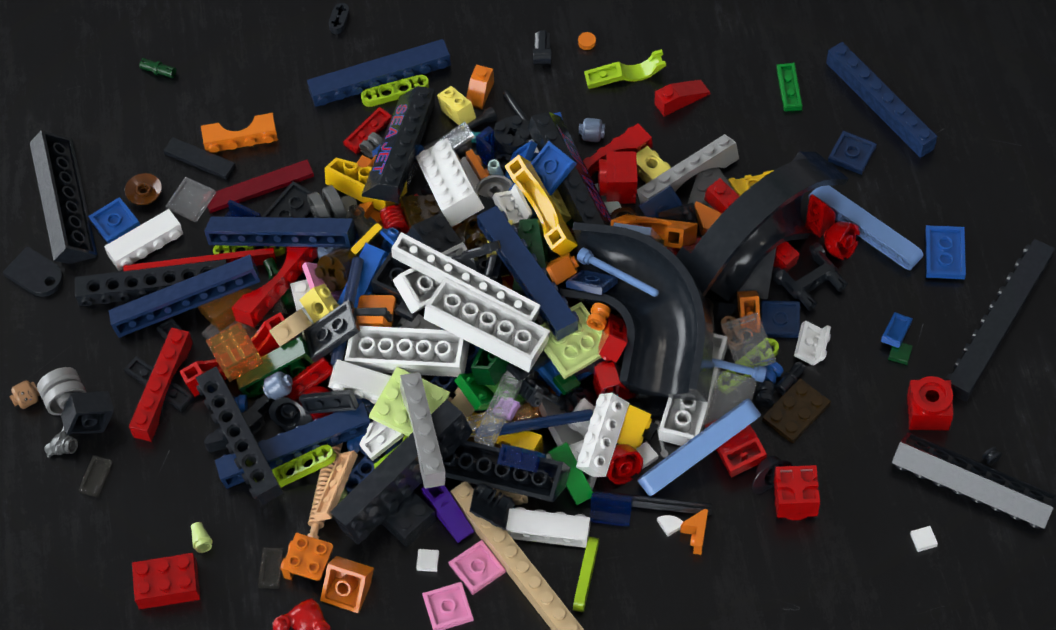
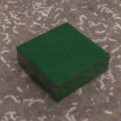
[888,343,913,365]
[552,374,581,395]

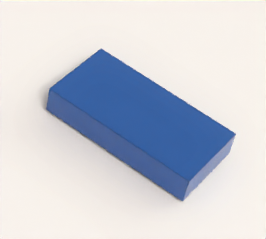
[881,312,913,348]

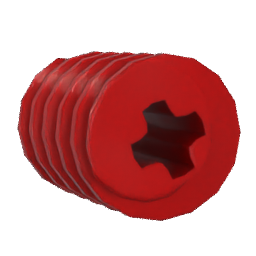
[380,205,409,234]

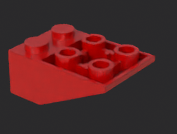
[704,417,767,478]

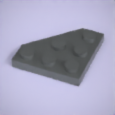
[688,167,735,210]

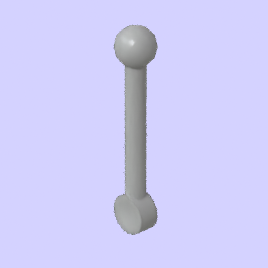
[654,420,668,458]

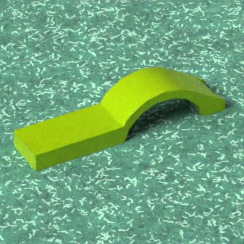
[584,49,666,89]

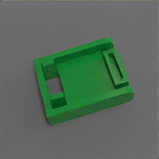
[454,373,501,411]

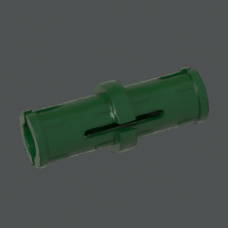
[139,58,177,79]

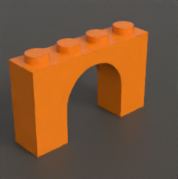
[610,214,698,248]

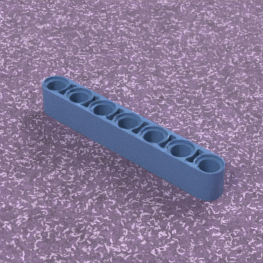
[809,185,923,270]
[637,398,761,496]

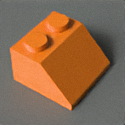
[320,556,374,613]

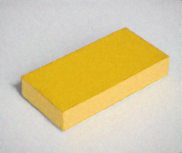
[351,223,383,256]

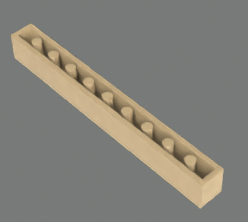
[450,482,584,630]

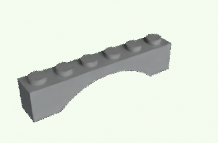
[637,134,739,204]
[400,372,445,489]

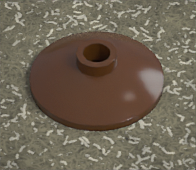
[125,173,162,205]

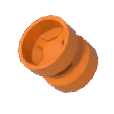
[586,303,611,330]

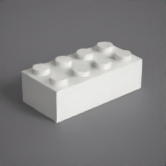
[393,242,467,314]

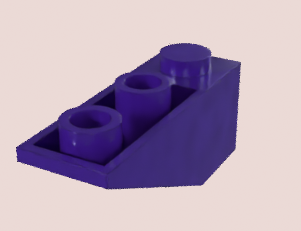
[421,485,474,543]

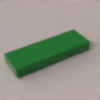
[776,63,803,112]
[548,442,595,505]

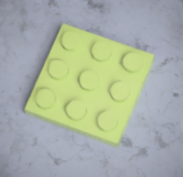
[540,302,603,379]
[369,367,450,436]

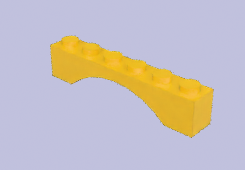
[505,155,578,256]

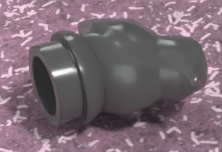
[44,426,78,458]

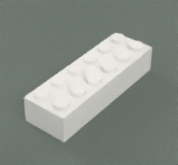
[415,138,484,227]
[424,278,550,372]
[344,326,470,377]
[659,333,728,446]

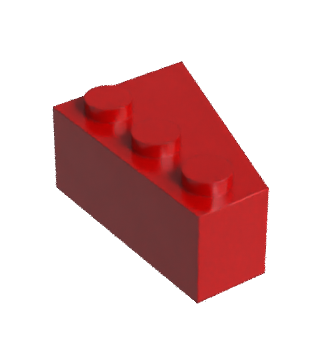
[593,361,637,400]

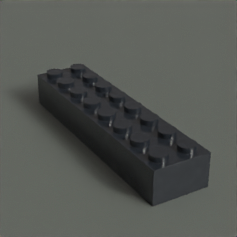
[330,399,473,544]

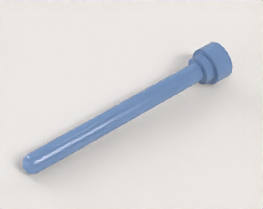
[576,247,659,297]
[712,358,767,383]

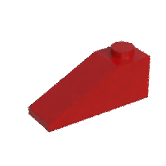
[655,80,710,117]
[806,194,836,238]
[598,313,627,363]

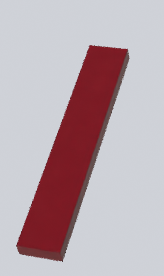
[204,159,314,213]

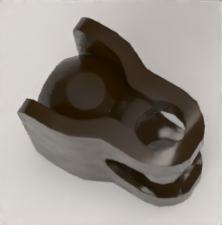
[455,214,487,260]

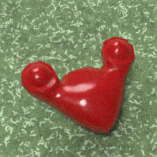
[273,599,331,630]

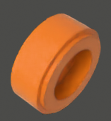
[578,32,596,50]

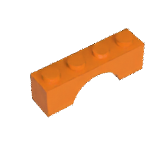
[201,113,278,153]

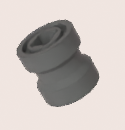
[359,132,383,158]

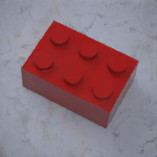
[132,553,200,610]

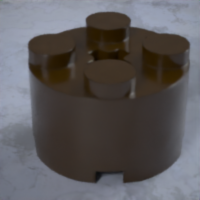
[315,248,357,292]

